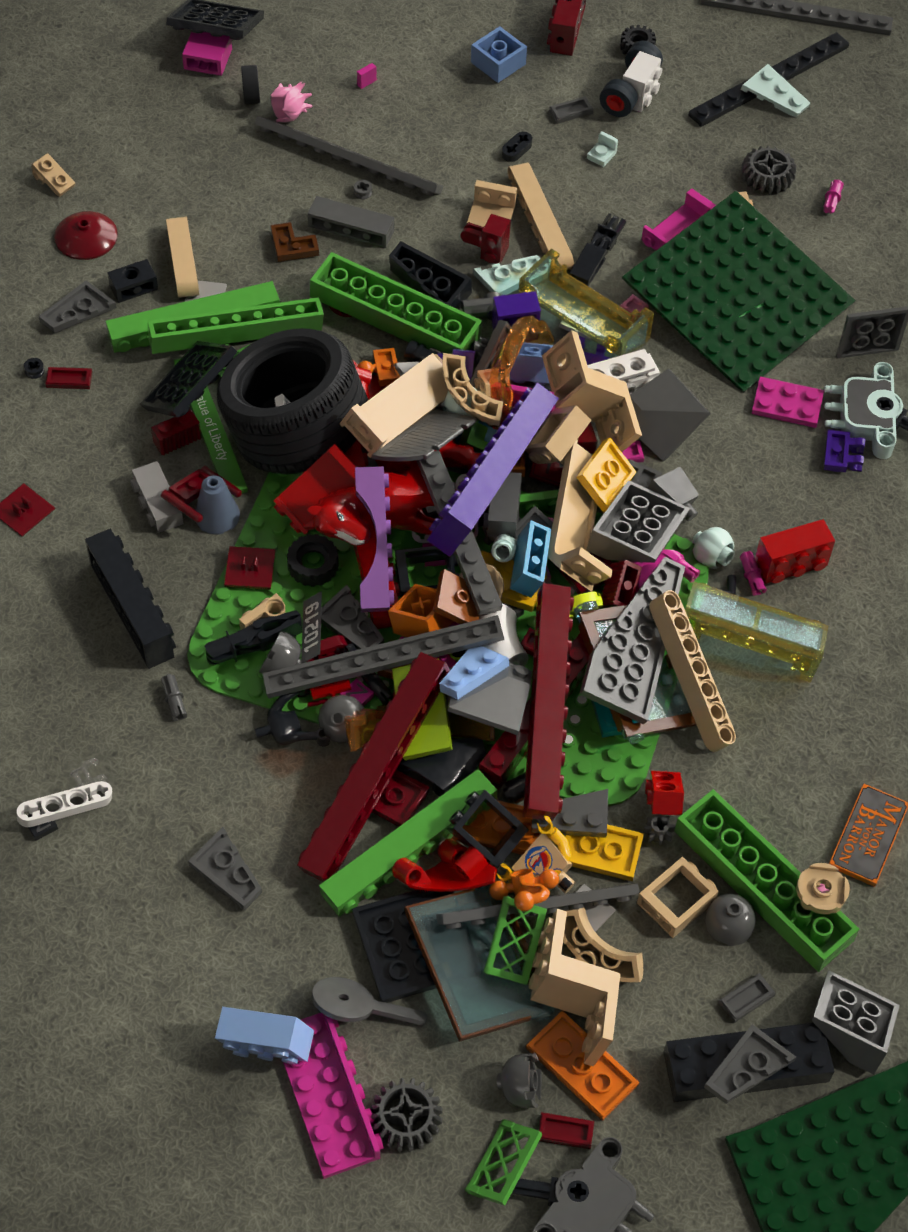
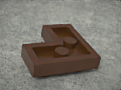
[270,222,319,262]

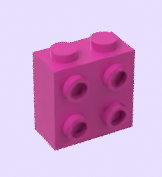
[182,31,232,76]

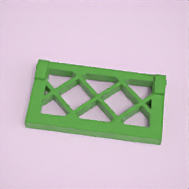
[483,896,547,985]
[465,1119,543,1206]

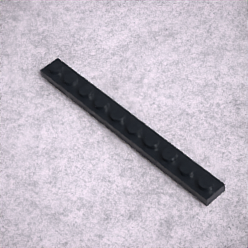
[688,32,849,127]

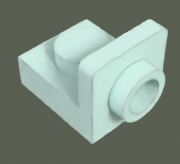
[587,132,618,167]

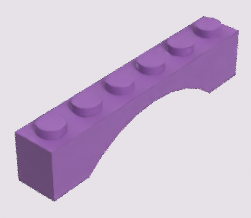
[355,466,394,612]

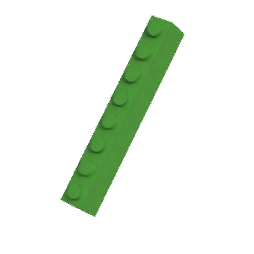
[106,281,280,353]
[148,297,324,354]
[319,769,497,917]

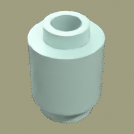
[491,534,517,562]

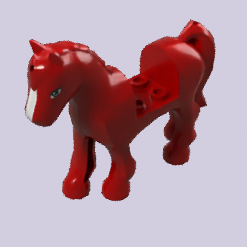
[304,437,481,546]

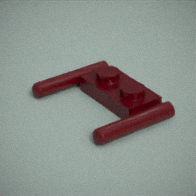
[161,465,242,523]

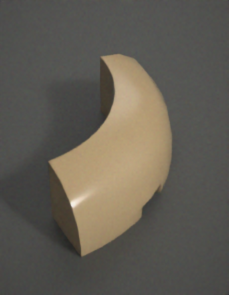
[442,353,503,426]
[553,907,643,982]

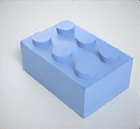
[215,1007,314,1064]

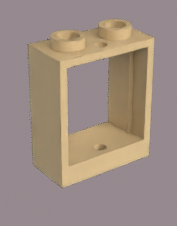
[525,405,591,464]
[637,857,719,938]

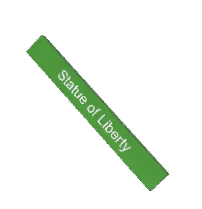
[174,358,248,496]

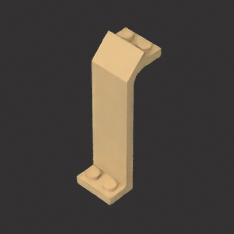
[340,353,449,458]
[548,440,612,592]

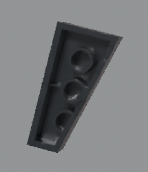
[389,241,472,310]

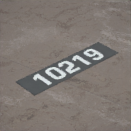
[301,591,322,664]

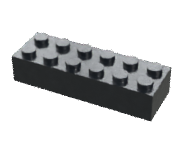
[85,528,176,669]
[663,1022,835,1103]

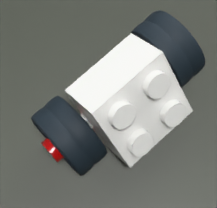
[599,41,663,117]

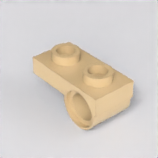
[31,153,75,197]
[239,593,286,630]

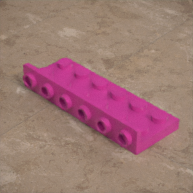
[283,1013,384,1179]

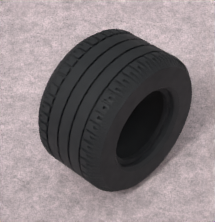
[217,328,368,474]

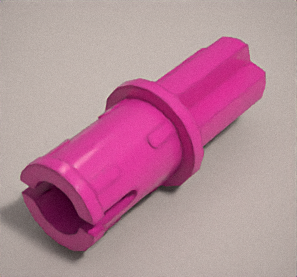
[823,180,844,214]
[740,551,767,596]

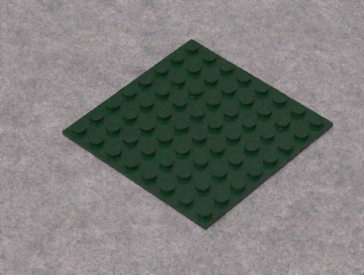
[622,191,856,393]

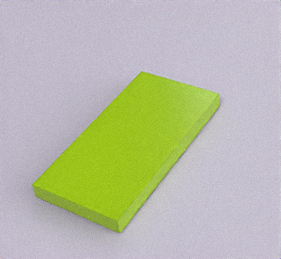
[392,658,453,760]

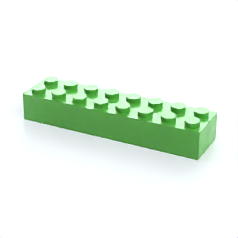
[310,252,482,354]
[674,789,859,972]

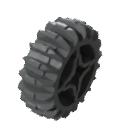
[741,146,797,195]
[370,1078,443,1152]

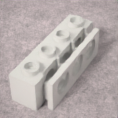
[587,349,660,394]

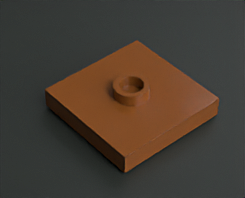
[433,569,480,624]

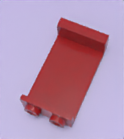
[273,444,357,535]

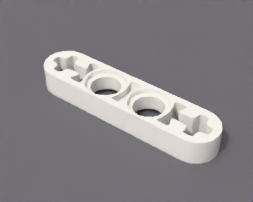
[17,781,112,827]

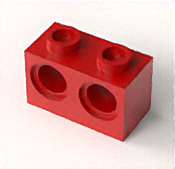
[645,771,684,816]

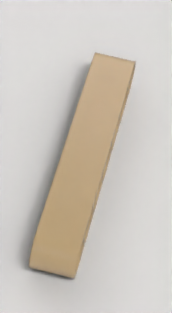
[508,162,574,273]
[649,590,736,752]

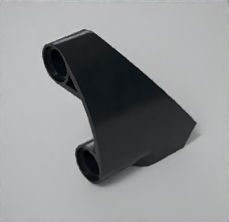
[397,738,486,797]

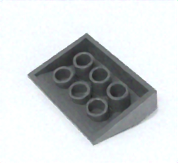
[586,480,690,563]

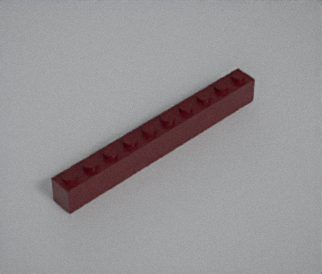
[523,583,574,821]
[297,652,450,882]

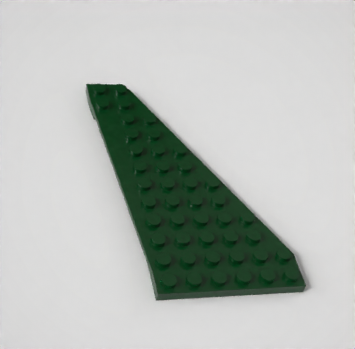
[725,1061,908,1232]

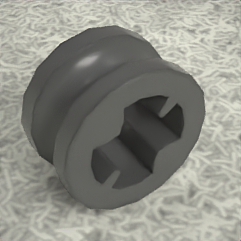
[354,180,372,199]

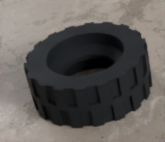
[287,534,339,587]

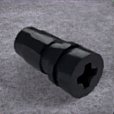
[404,340,444,363]

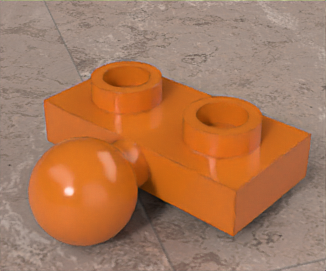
[357,348,401,386]

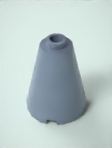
[195,476,240,535]

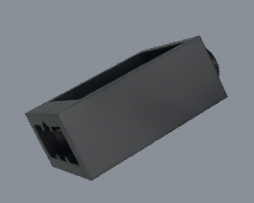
[395,546,460,598]
[446,790,529,868]

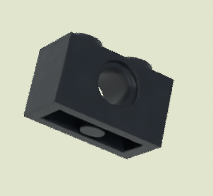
[107,259,158,303]

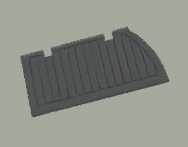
[372,409,478,461]

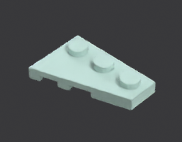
[741,64,810,117]
[473,255,549,295]

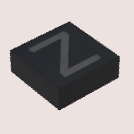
[28,808,58,841]

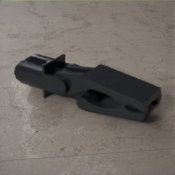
[569,213,626,287]
[205,610,302,665]

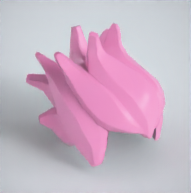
[271,82,312,122]

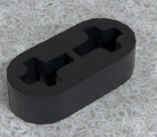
[502,132,532,162]

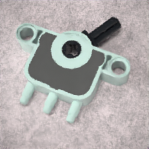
[824,362,908,459]

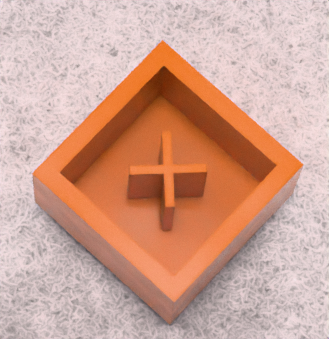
[388,584,454,637]

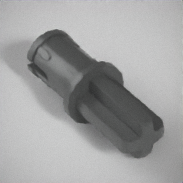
[161,674,188,721]

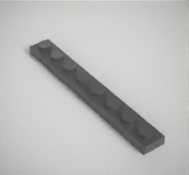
[416,450,503,615]
[436,884,639,929]

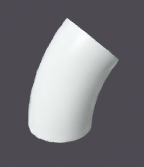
[479,604,528,666]

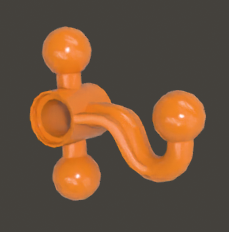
[489,869,559,912]

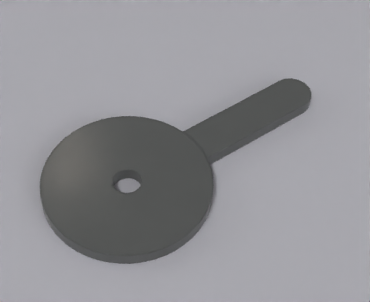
[311,977,428,1025]

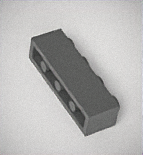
[308,196,394,248]

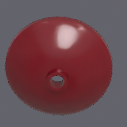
[54,211,118,260]

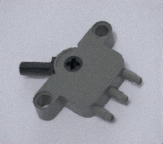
[512,1137,654,1232]

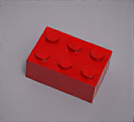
[755,519,835,584]

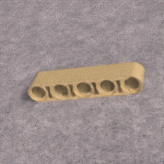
[166,216,199,298]

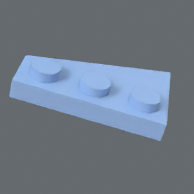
[439,646,509,700]

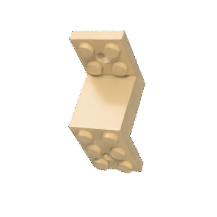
[542,330,642,452]
[529,909,620,1067]

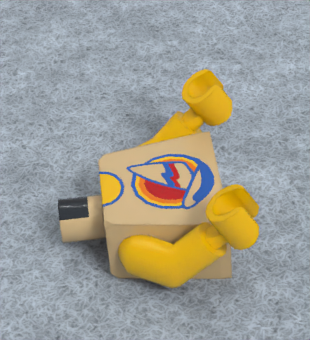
[496,816,575,893]

